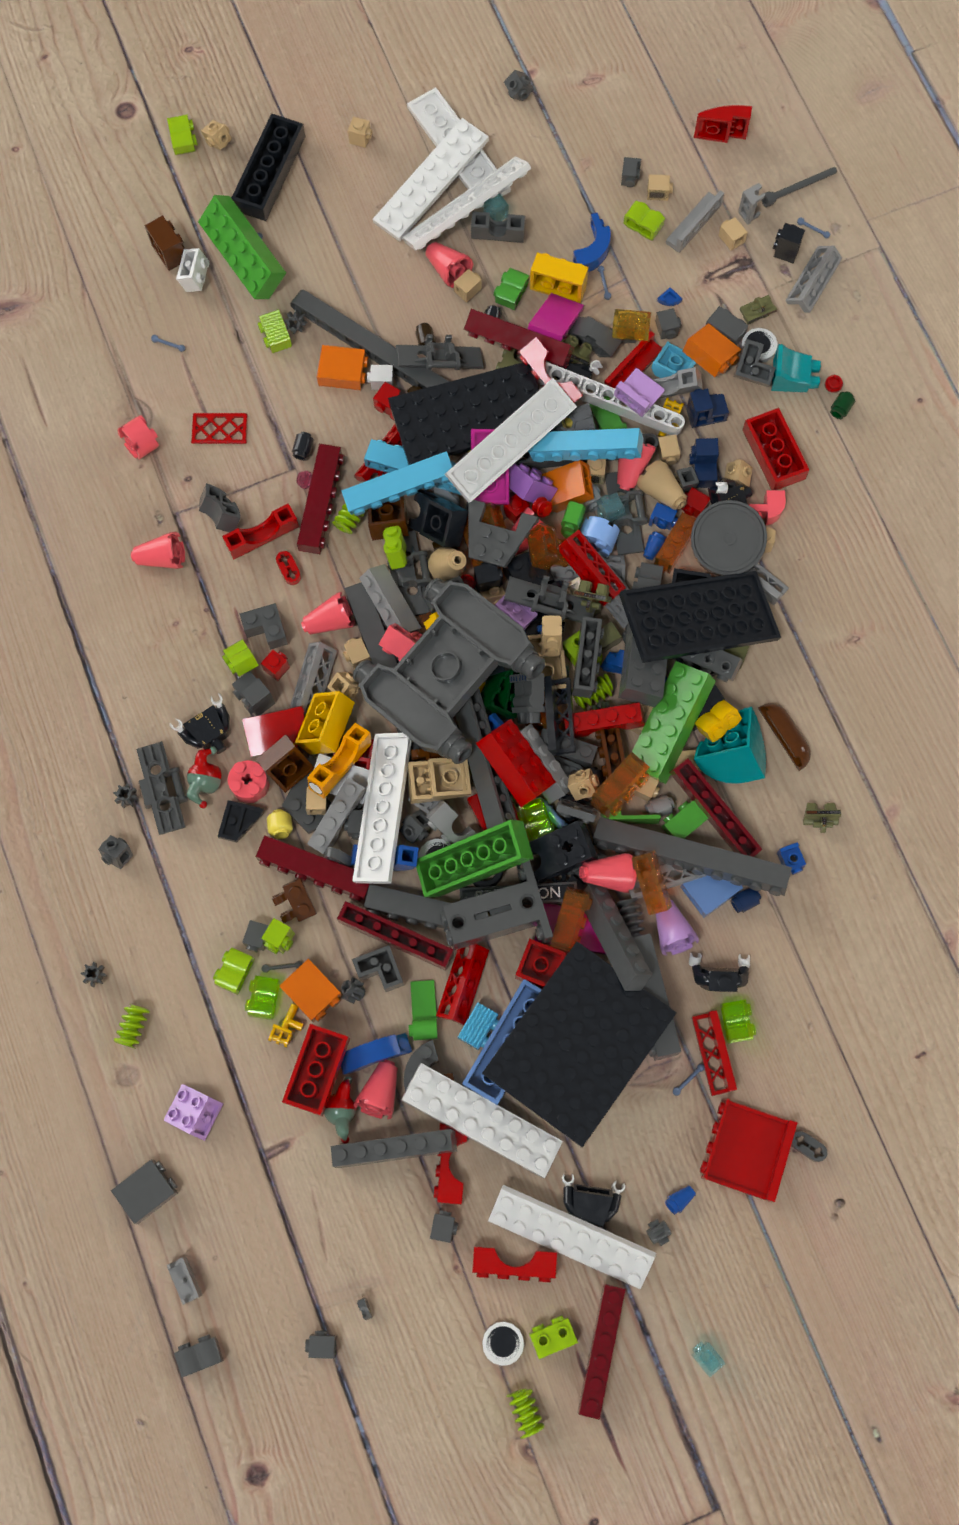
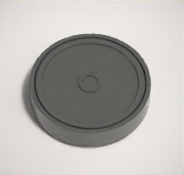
[691,500,767,576]

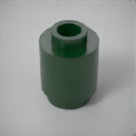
[830,391,855,419]

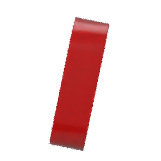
[276,551,301,585]

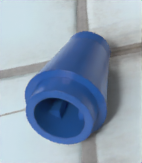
[643,532,666,561]
[665,1185,696,1215]

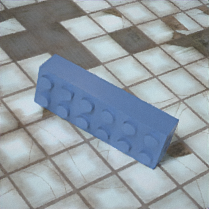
[462,979,542,1105]

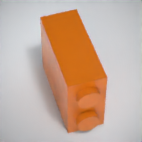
[682,323,741,377]
[317,345,369,390]
[542,460,594,513]
[279,958,342,1023]

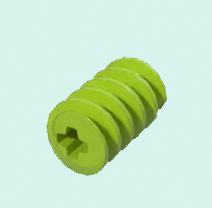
[332,504,367,534]
[572,673,613,710]
[114,1004,150,1049]
[506,1388,545,1439]

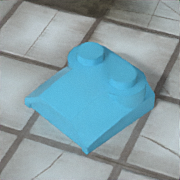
[651,341,696,378]

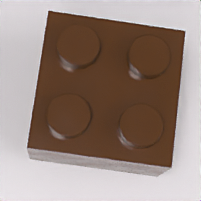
[144,215,185,271]
[367,496,409,541]
[256,735,314,793]

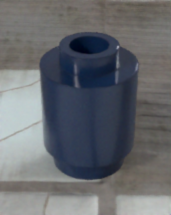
[730,887,761,913]

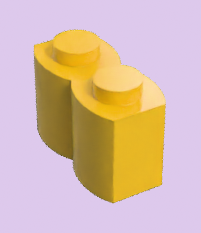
[695,700,742,742]

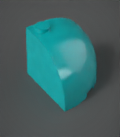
[694,706,766,784]

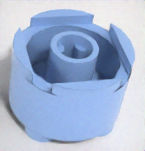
[577,516,620,557]

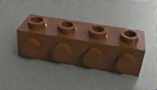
[595,728,631,800]

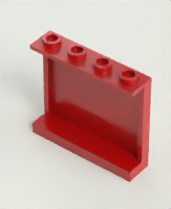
[700,1098,798,1203]

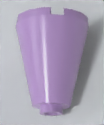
[655,898,699,955]

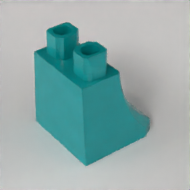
[771,344,821,393]

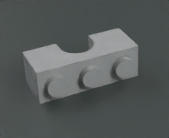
[425,800,477,844]

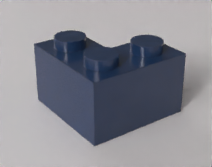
[686,389,729,428]
[689,438,719,488]

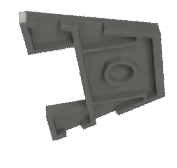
[469,500,539,568]
[282,754,363,834]

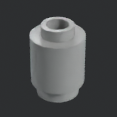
[644,795,675,817]

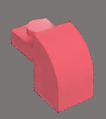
[749,490,786,525]

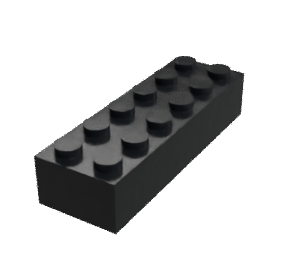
[231,113,306,221]

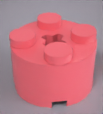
[118,415,159,460]
[228,760,269,803]

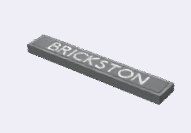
[460,882,578,905]

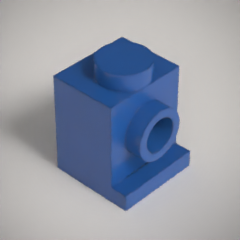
[648,502,679,530]
[777,842,806,875]

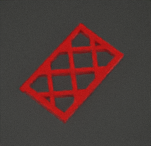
[191,413,247,444]

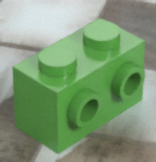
[661,800,708,839]

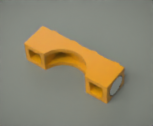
[307,723,371,799]

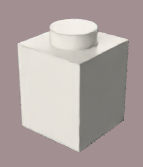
[367,365,393,390]

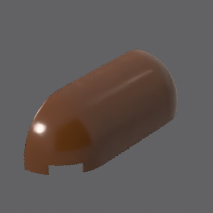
[758,703,811,771]

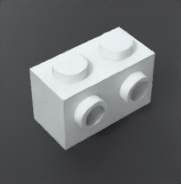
[176,248,209,292]

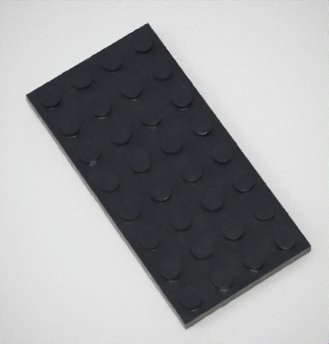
[388,362,539,465]
[619,571,781,663]

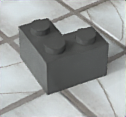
[733,339,776,387]
[240,603,288,650]
[232,671,275,716]
[352,945,404,992]

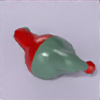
[187,747,222,809]
[324,1076,356,1144]

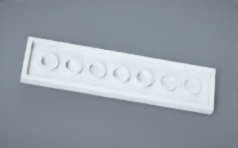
[407,87,511,208]
[373,118,489,242]
[402,156,531,250]
[444,378,577,503]
[353,733,412,884]
[401,1063,563,1178]
[488,1185,656,1289]

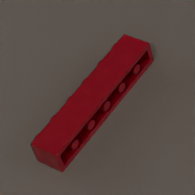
[464,309,574,368]
[297,443,345,555]
[669,758,763,857]
[255,835,370,902]
[337,901,454,971]
[578,1284,626,1420]

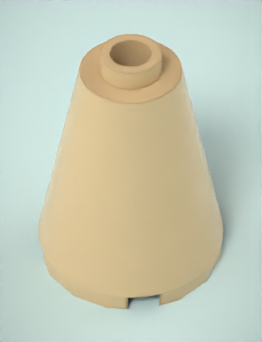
[637,460,687,510]
[428,547,466,581]

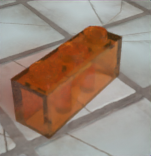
[654,512,696,574]
[632,850,672,915]
[550,886,592,952]

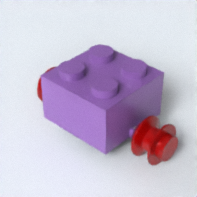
[509,463,558,518]

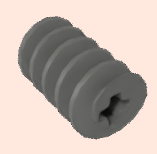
[616,899,645,937]

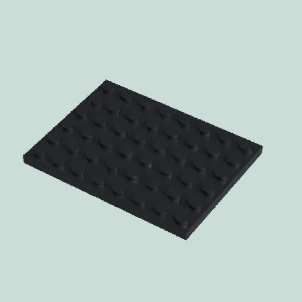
[482,942,677,1148]

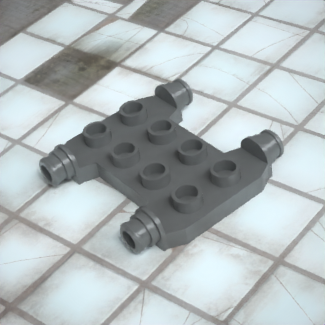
[353,578,545,764]

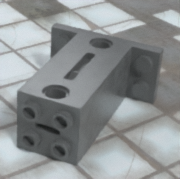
[440,861,553,950]

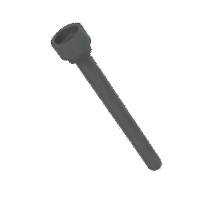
[761,167,837,207]

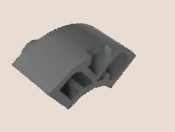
[568,316,622,357]
[199,483,241,532]
[632,562,663,589]
[404,1040,439,1091]

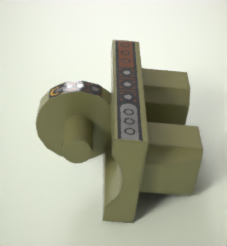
[740,295,777,325]
[561,335,592,364]
[573,580,612,613]
[803,803,841,833]

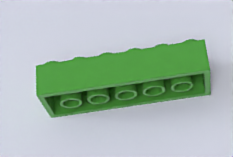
[198,195,286,299]
[626,661,716,784]
[416,820,534,898]

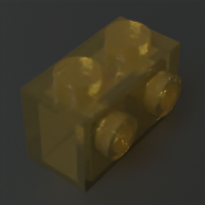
[612,309,651,341]

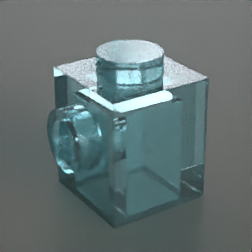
[483,192,508,221]
[595,492,626,522]
[691,1341,726,1377]

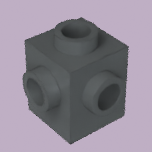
[504,70,534,101]
[399,809,430,844]
[98,835,133,869]

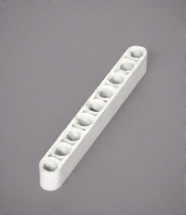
[532,362,685,436]

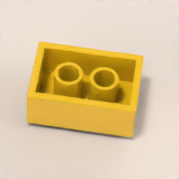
[530,252,588,303]
[295,691,355,755]

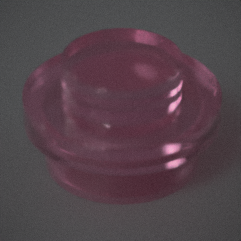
[296,471,312,489]

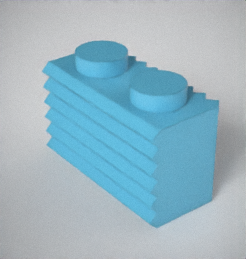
[458,1002,499,1051]

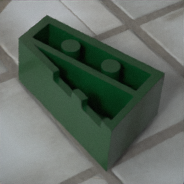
[481,669,520,720]

